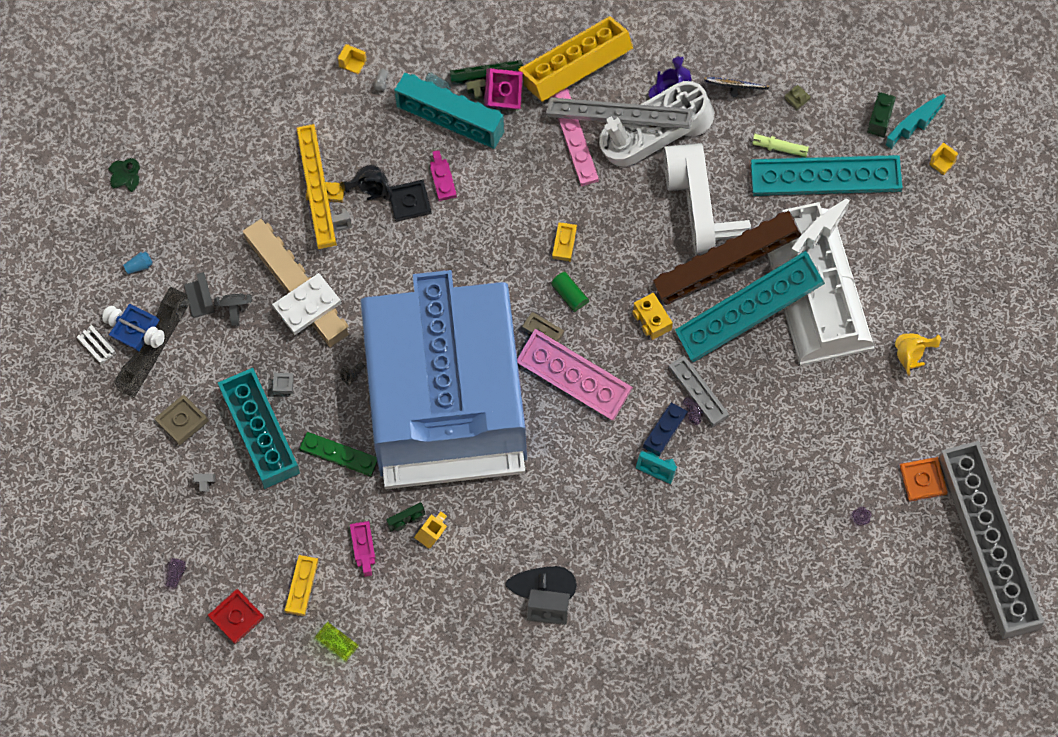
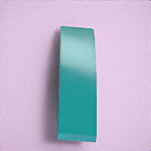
[885,94,946,149]

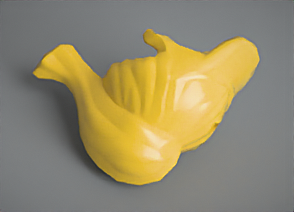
[895,333,941,376]

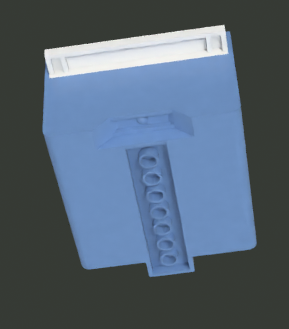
[360,270,527,489]

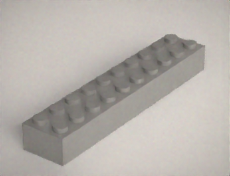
[939,441,1044,640]

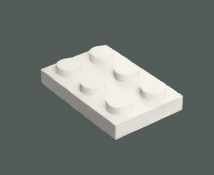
[272,273,341,335]

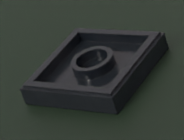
[390,179,432,222]

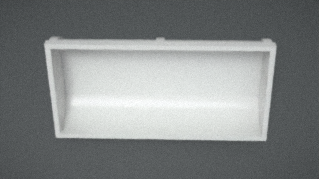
[767,202,874,366]

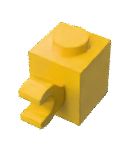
[414,511,447,549]

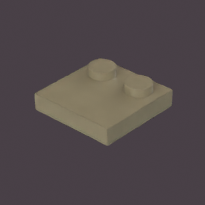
[154,394,209,446]

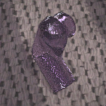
[683,397,701,425]

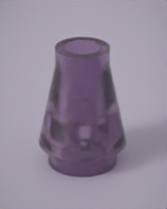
[166,558,187,589]

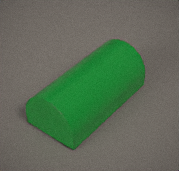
[551,272,589,313]

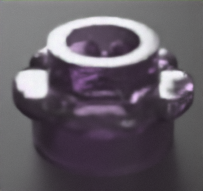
[852,507,872,525]

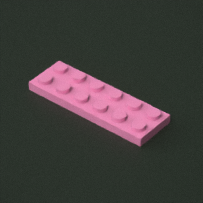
[517,329,633,420]

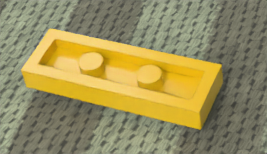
[285,555,319,616]

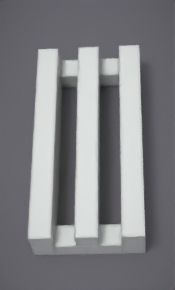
[77,325,116,365]

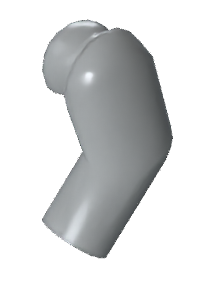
[374,69,389,91]

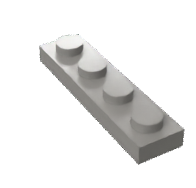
[669,355,729,427]

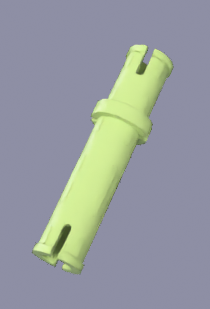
[752,133,809,158]

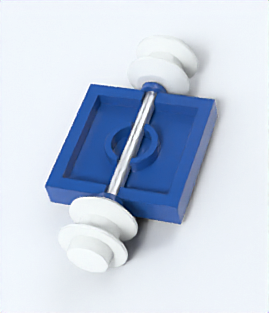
[102,303,164,352]

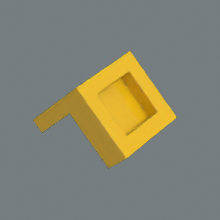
[338,44,367,74]
[929,143,958,175]

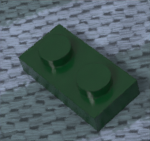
[386,502,426,532]

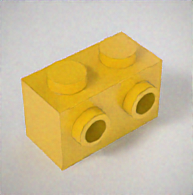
[632,292,673,340]

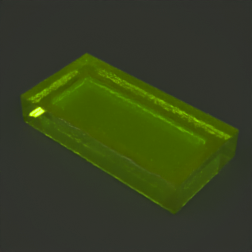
[315,621,359,662]

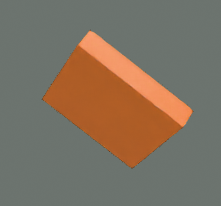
[899,457,948,502]

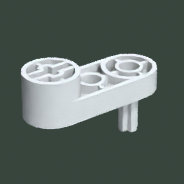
[599,81,714,167]
[664,143,751,256]

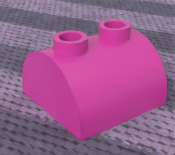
[484,69,523,109]

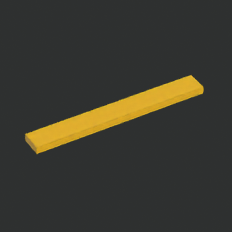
[296,124,337,249]

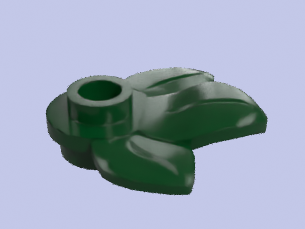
[108,158,140,192]

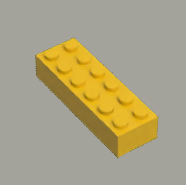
[519,16,633,102]

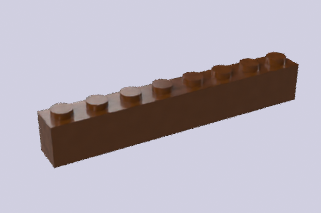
[653,211,802,305]

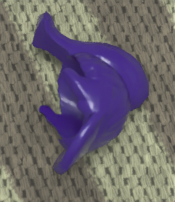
[648,56,692,99]

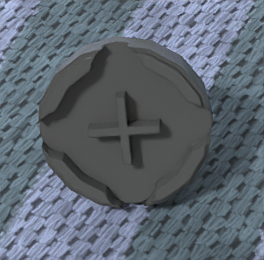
[214,293,252,326]

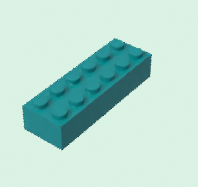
[394,72,504,150]
[218,368,300,489]

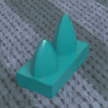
[636,451,677,484]

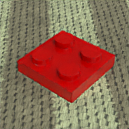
[208,589,265,644]

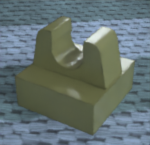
[466,79,486,101]
[784,85,811,110]

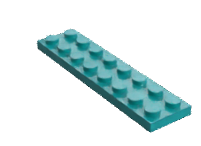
[751,155,903,196]
[675,251,825,363]

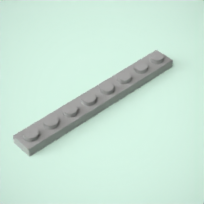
[546,97,694,129]

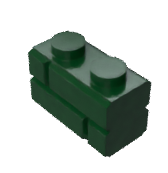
[867,92,896,138]

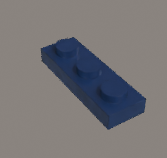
[643,402,688,457]

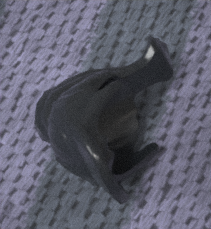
[339,165,392,201]

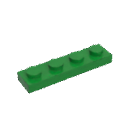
[300,432,378,477]

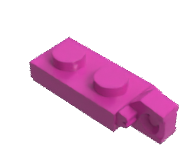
[430,150,457,201]
[350,521,376,577]

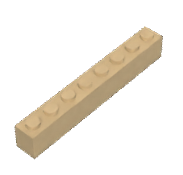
[243,219,349,347]

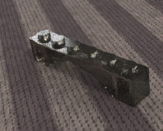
[114,287,190,398]

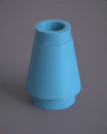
[123,251,153,275]

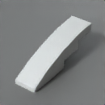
[790,199,849,258]

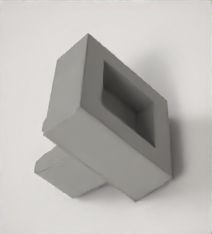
[331,208,352,232]
[273,373,294,394]
[193,474,216,492]

